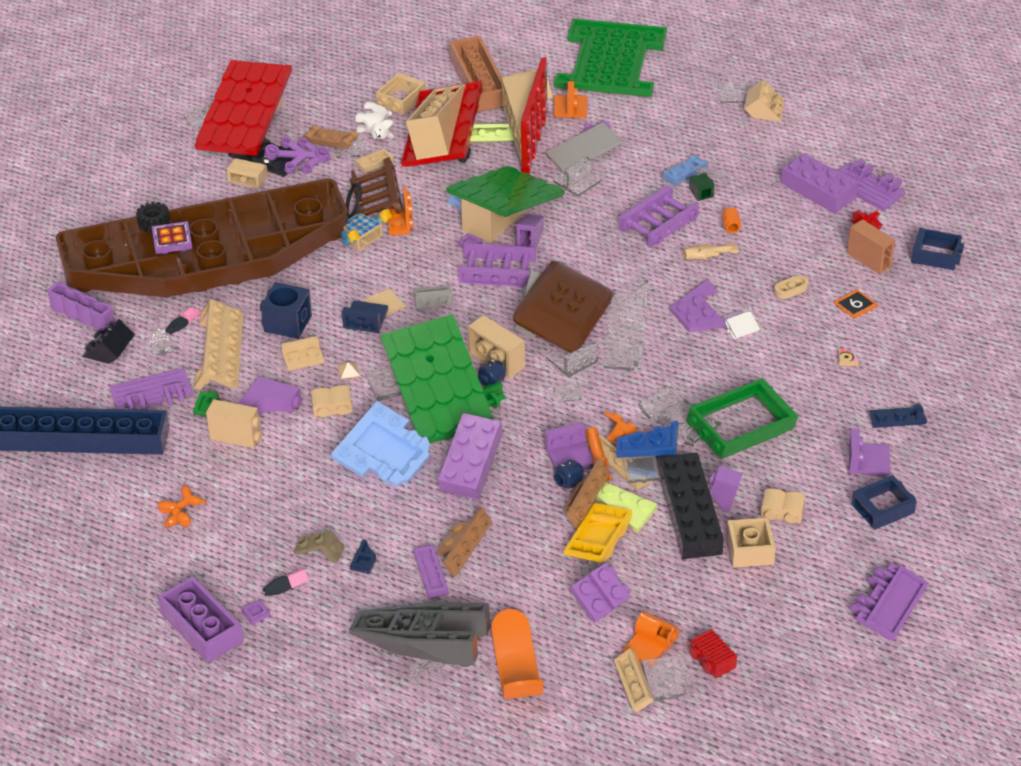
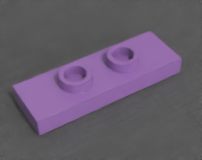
[413,545,449,598]

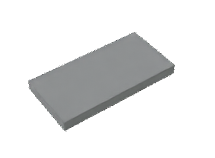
[545,122,621,173]

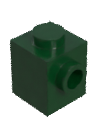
[689,173,714,201]

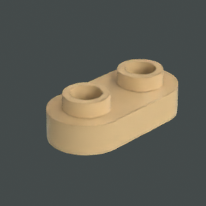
[774,276,808,299]

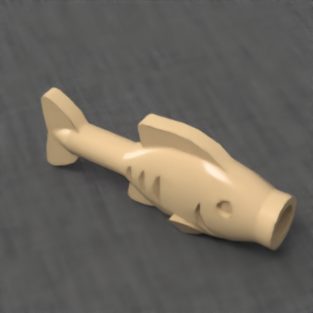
[683,242,739,260]

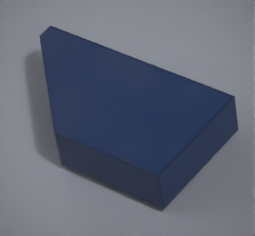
[350,539,377,574]

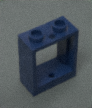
[911,228,964,271]
[851,475,917,530]

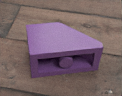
[709,465,743,512]

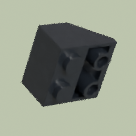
[82,319,135,364]

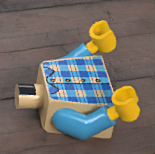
[340,209,392,251]

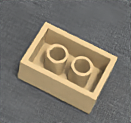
[468,315,525,379]

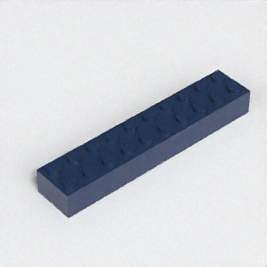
[0,406,169,455]

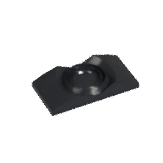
[228,138,294,177]

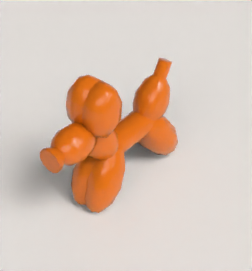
[157,485,206,528]

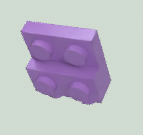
[569,563,630,623]

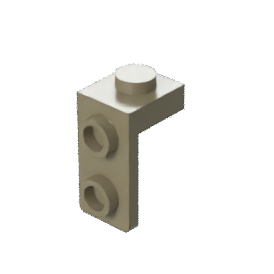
[293,530,345,563]

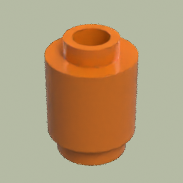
[722,207,741,233]

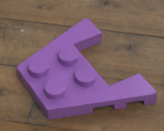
[670,280,741,332]

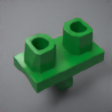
[483,381,506,409]

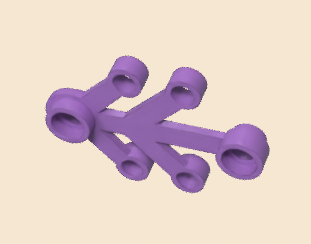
[264,137,330,174]

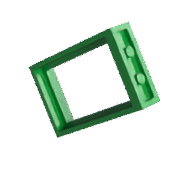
[686,378,798,460]

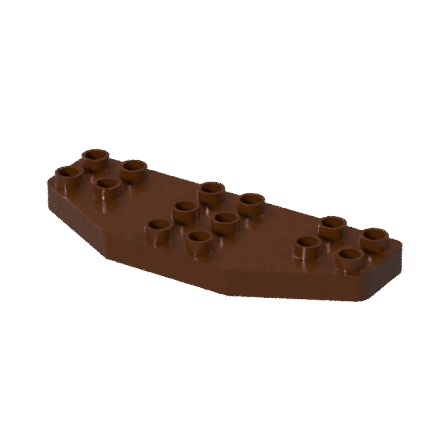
[56,178,348,298]

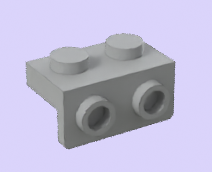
[413,286,453,309]

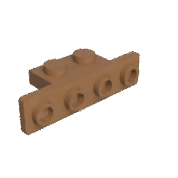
[563,459,609,528]
[437,508,492,576]

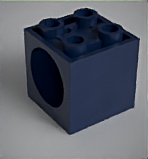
[260,282,312,339]

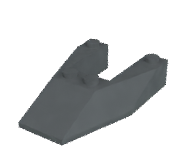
[349,602,491,667]

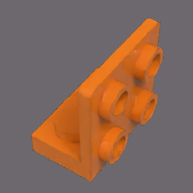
[387,186,413,235]

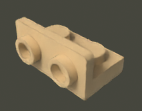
[281,336,324,371]

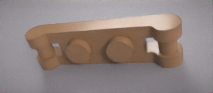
[303,125,358,149]

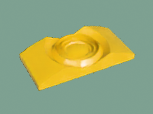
[563,502,633,563]

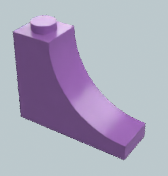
[238,376,302,414]

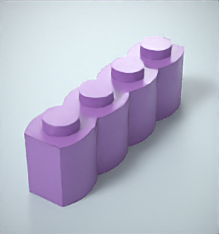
[47,283,115,330]

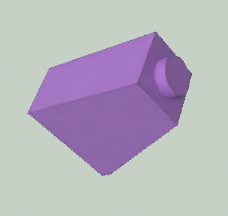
[517,214,544,249]

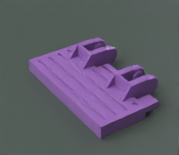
[838,159,905,211]
[109,368,193,410]
[850,562,929,641]

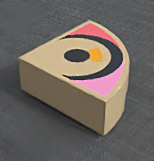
[838,349,859,366]

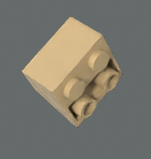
[744,80,785,121]

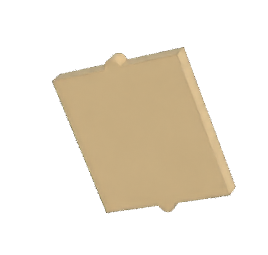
[364,289,406,315]

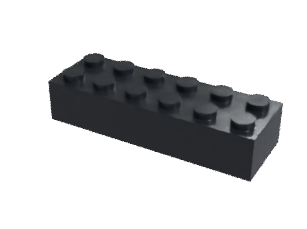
[658,452,724,559]

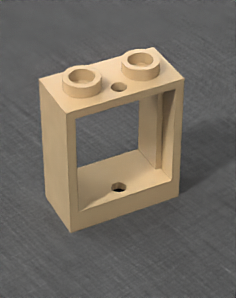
[376,72,426,115]

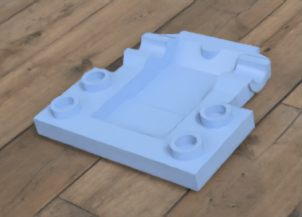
[331,401,430,487]

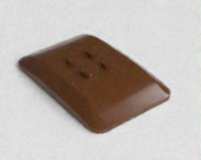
[512,261,614,353]

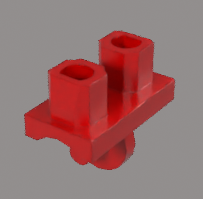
[848,210,882,234]

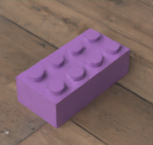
[781,153,858,214]
[438,413,503,500]
[157,576,243,663]

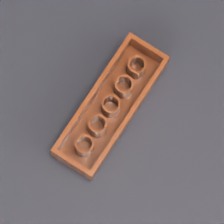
[449,36,503,112]

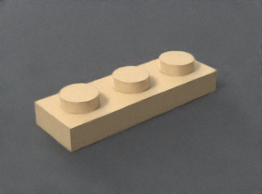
[614,648,655,712]

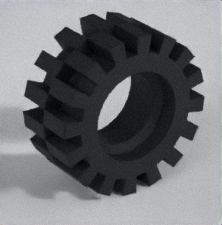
[136,202,170,233]

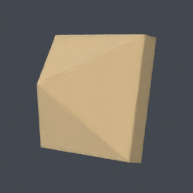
[338,362,360,380]

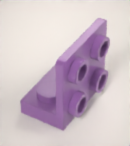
[545,422,593,468]
[849,428,890,475]

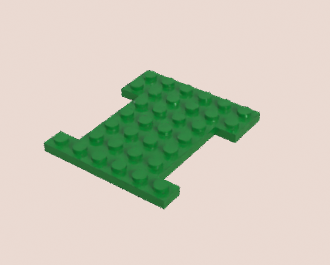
[554,18,667,97]

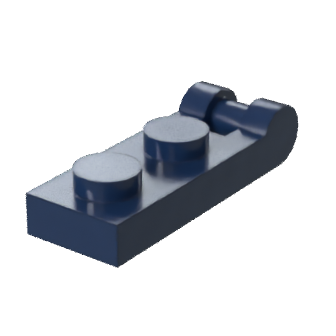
[869,404,927,428]

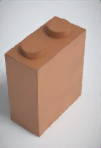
[847,219,895,274]

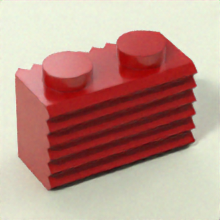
[689,629,737,679]

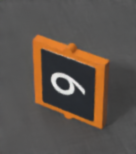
[833,289,878,319]

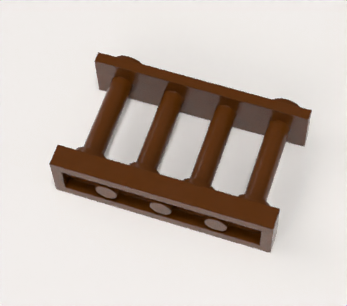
[350,157,404,216]

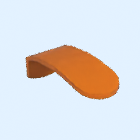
[492,609,544,699]

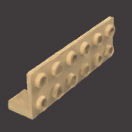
[193,299,243,390]

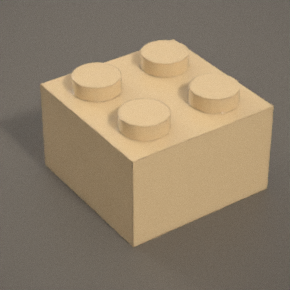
[726,517,776,568]

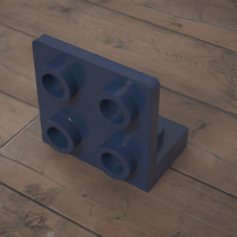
[342,300,388,333]

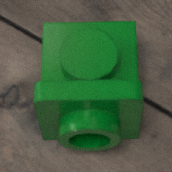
[193,391,222,418]

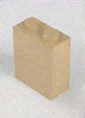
[206,399,263,448]

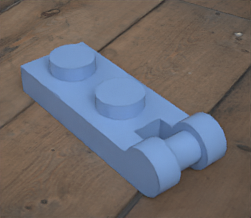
[662,154,708,186]

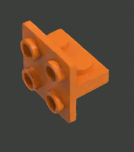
[554,82,587,118]

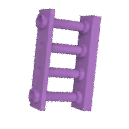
[619,185,699,248]
[459,243,536,287]

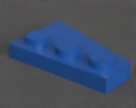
[616,421,678,458]

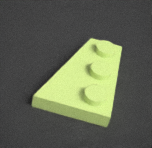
[595,482,658,533]

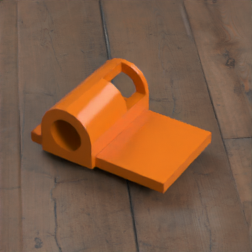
[622,611,680,668]

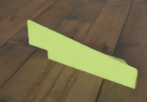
[470,124,514,143]

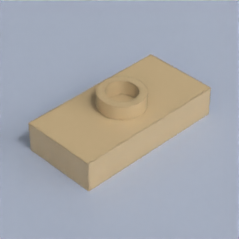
[355,148,394,174]

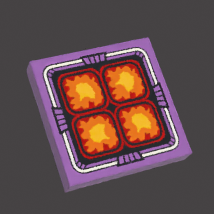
[152,221,192,254]

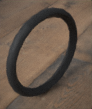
[345,182,362,219]

